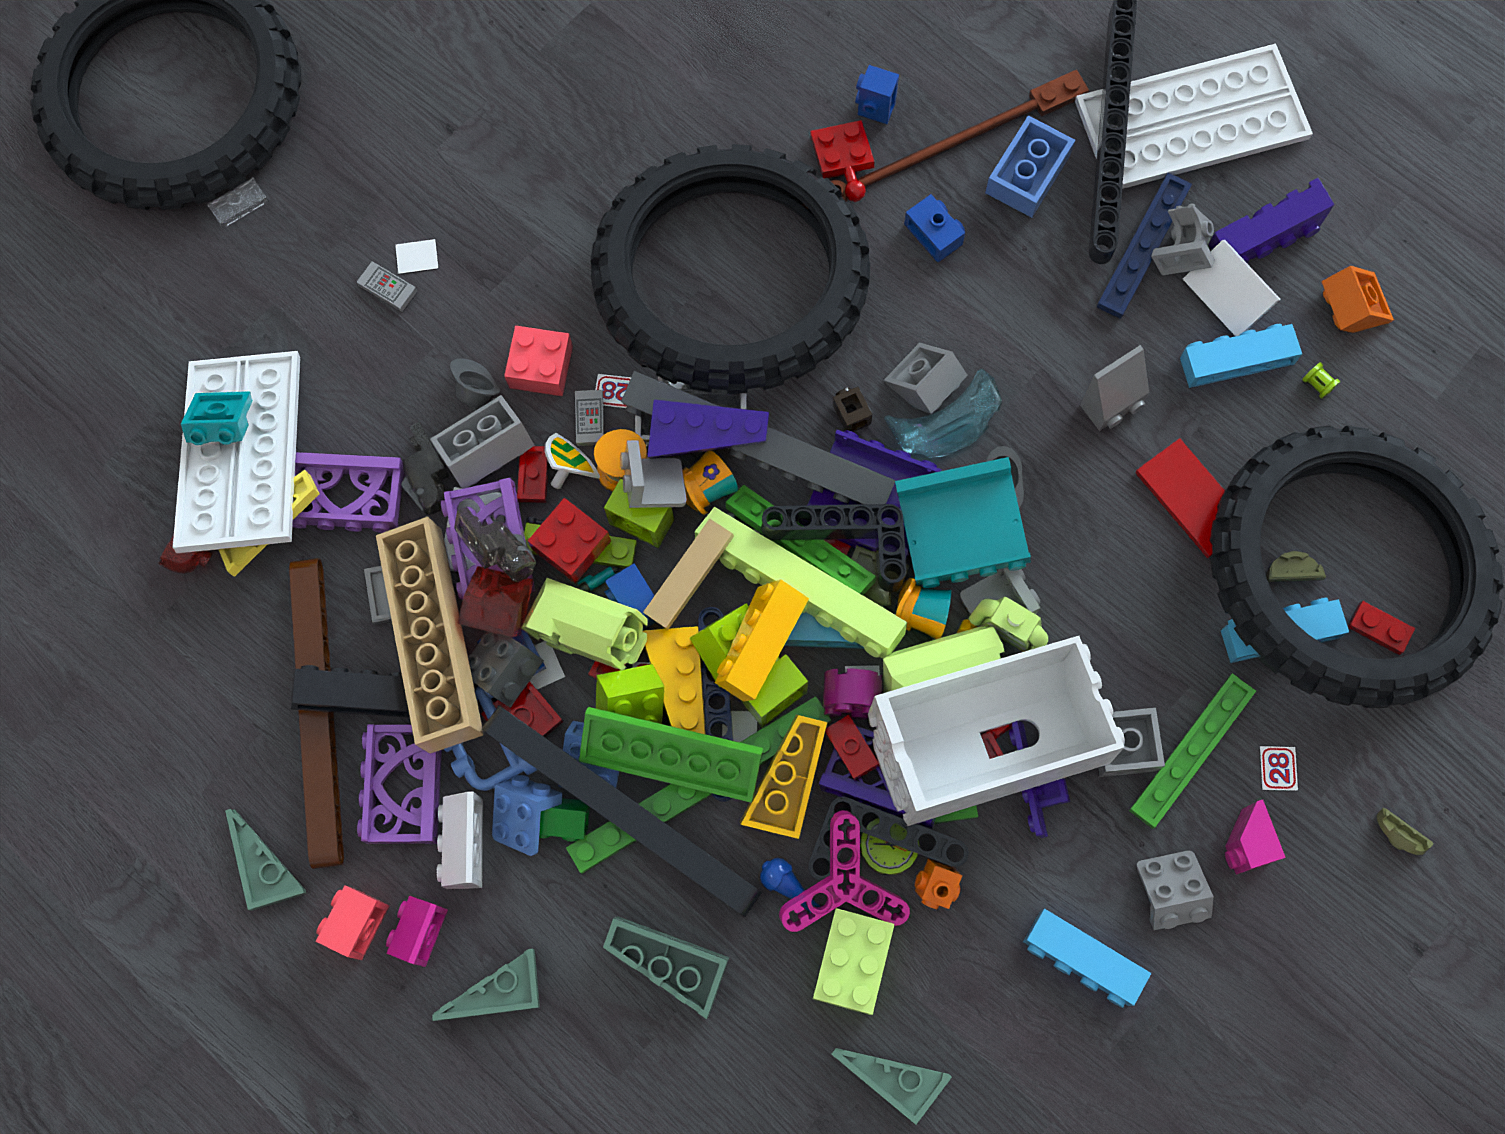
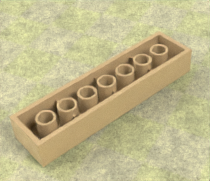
[376,517,484,754]

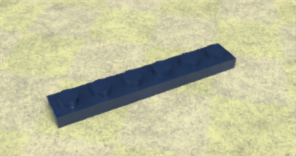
[1097,173,1192,319]

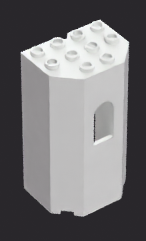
[868,636,1125,826]

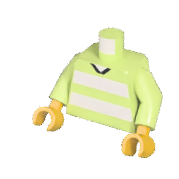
[957,597,1048,652]

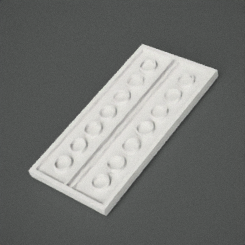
[1075,44,1313,189]
[173,351,300,553]

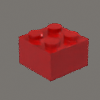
[527,498,611,583]

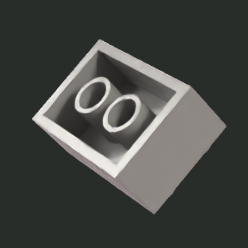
[430,395,535,489]

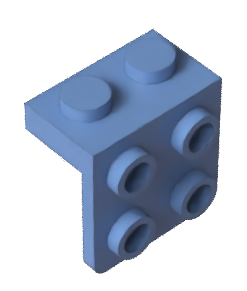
[492,775,562,856]

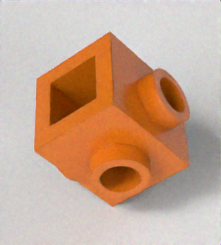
[915,858,962,909]

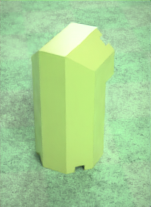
[521,578,648,670]
[883,625,1005,693]

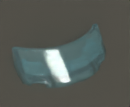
[884,369,1002,457]

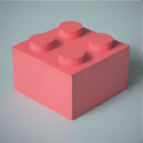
[504,326,573,396]
[316,885,390,960]

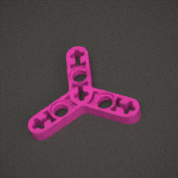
[779,810,910,932]

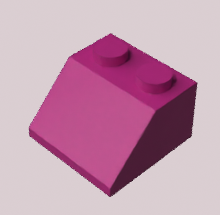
[1225,800,1286,874]
[386,896,448,967]

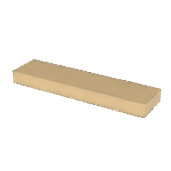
[643,519,734,630]

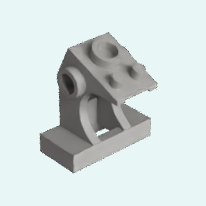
[1151,204,1215,275]

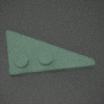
[225,809,306,911]
[432,949,540,1021]
[831,1048,952,1125]

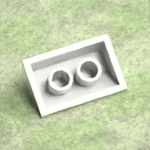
[437,792,483,889]

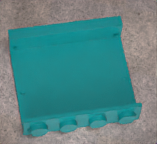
[895,457,1031,588]

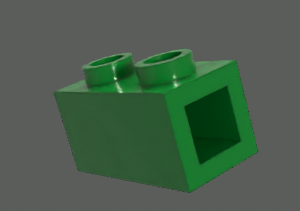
[539,798,590,841]

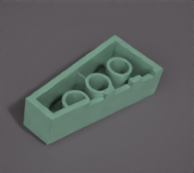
[603,916,730,1019]

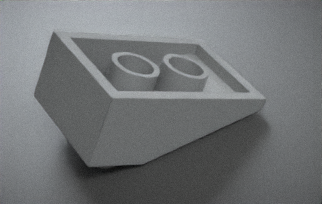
[1080,345,1149,431]

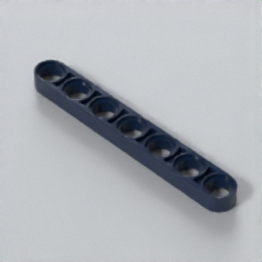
[698,607,733,802]

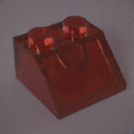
[457,566,534,637]

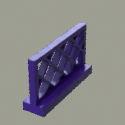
[819,726,936,829]

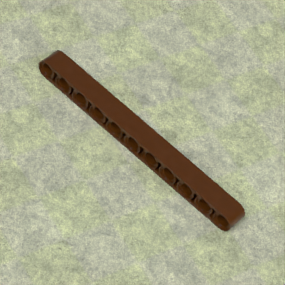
[289,558,344,869]

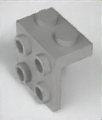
[620,440,687,508]
[959,567,1040,627]
[1137,851,1214,930]

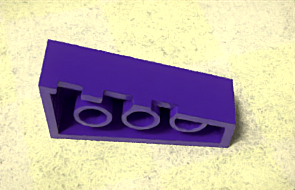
[1208,178,1335,263]
[647,400,769,458]

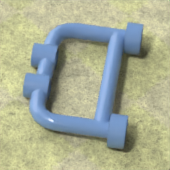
[444,686,537,791]

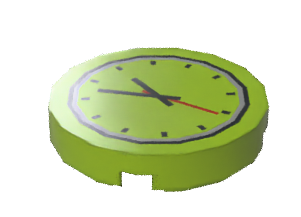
[860,818,920,875]

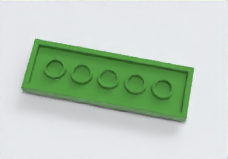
[579,707,763,803]

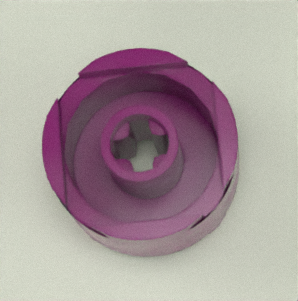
[823,668,883,720]

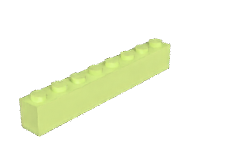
[695,507,907,659]

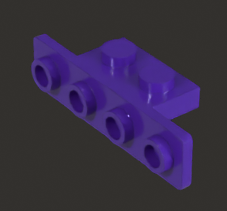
[1009,721,1070,838]

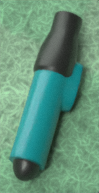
[576,566,618,593]

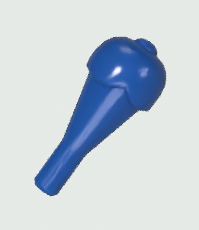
[760,858,821,913]

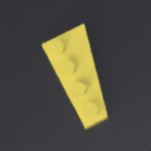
[218,470,319,577]

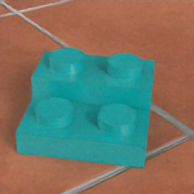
[181,391,253,445]

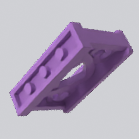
[292,452,406,533]
[441,478,535,605]
[357,724,442,844]

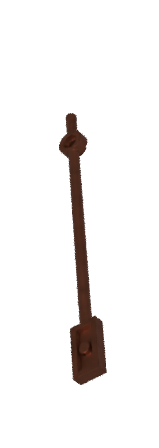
[801,69,1089,209]

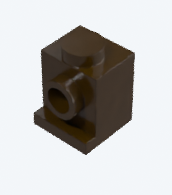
[833,386,872,432]

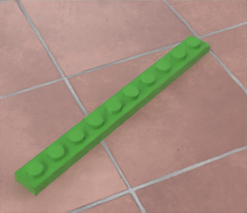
[566,696,831,874]

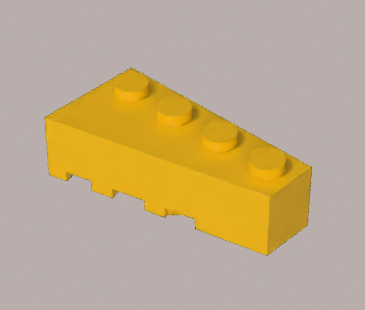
[715,579,809,702]
[643,626,706,734]
[740,715,827,839]

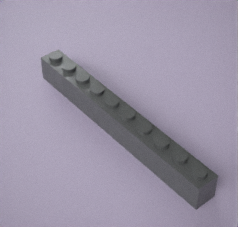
[621,371,896,505]

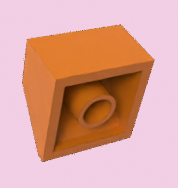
[1321,266,1394,333]

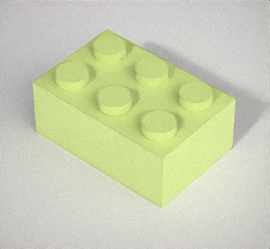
[813,908,894,1015]

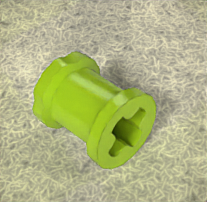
[1302,362,1341,399]

